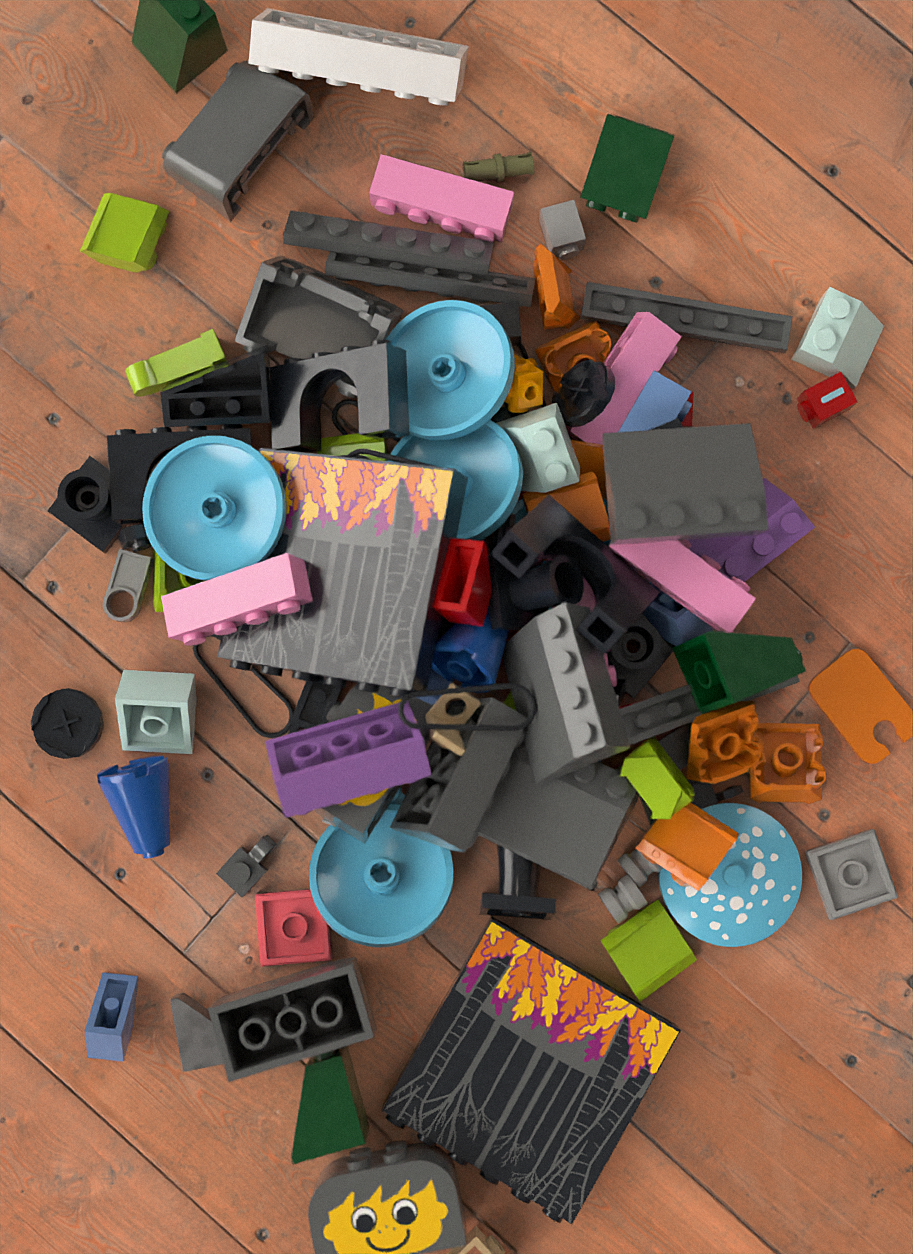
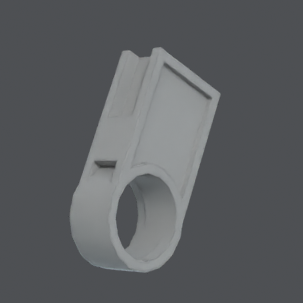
[103,549,154,623]

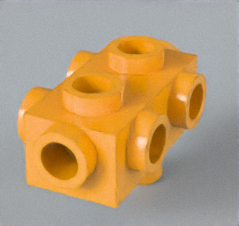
[504,354,543,413]

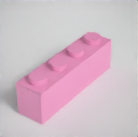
[369,154,514,243]
[565,312,682,445]
[608,540,756,633]
[161,553,313,645]

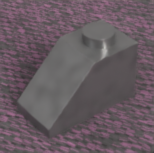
[170,993,223,1072]

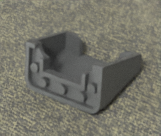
[162,60,314,222]
[235,256,403,398]

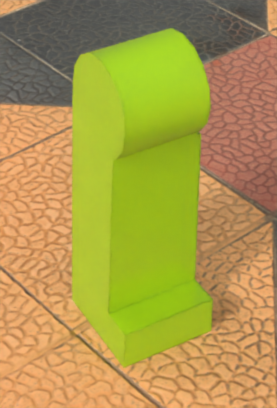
[125,329,227,397]

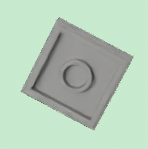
[805,829,898,920]

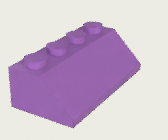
[687,478,815,582]
[265,701,431,818]

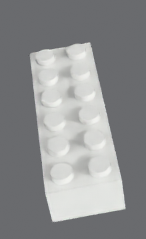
[248,8,469,105]

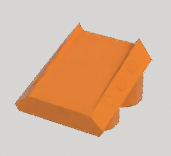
[533,244,580,330]
[535,320,612,392]
[522,471,610,561]
[686,701,761,784]
[750,723,826,804]
[635,803,739,891]

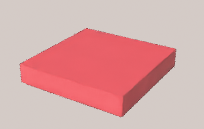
[255,889,333,967]

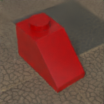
[432,538,492,627]

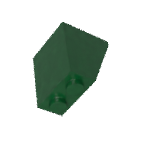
[131,0,228,94]
[580,113,675,223]
[672,631,806,714]
[291,1046,369,1165]

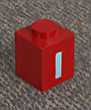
[797,372,858,429]

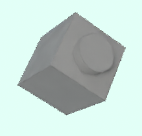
[539,200,586,260]

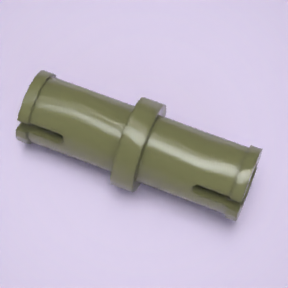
[463,152,534,182]

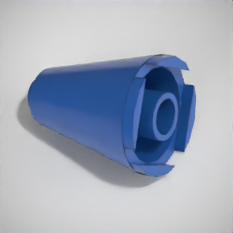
[432,605,510,694]
[97,756,170,858]

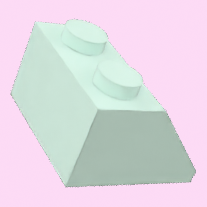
[792,287,884,388]
[496,403,580,493]
[115,670,197,754]

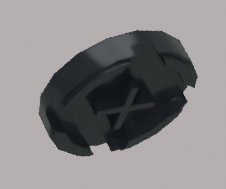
[552,360,615,427]
[31,688,104,759]

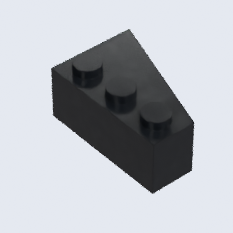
[160,345,271,427]

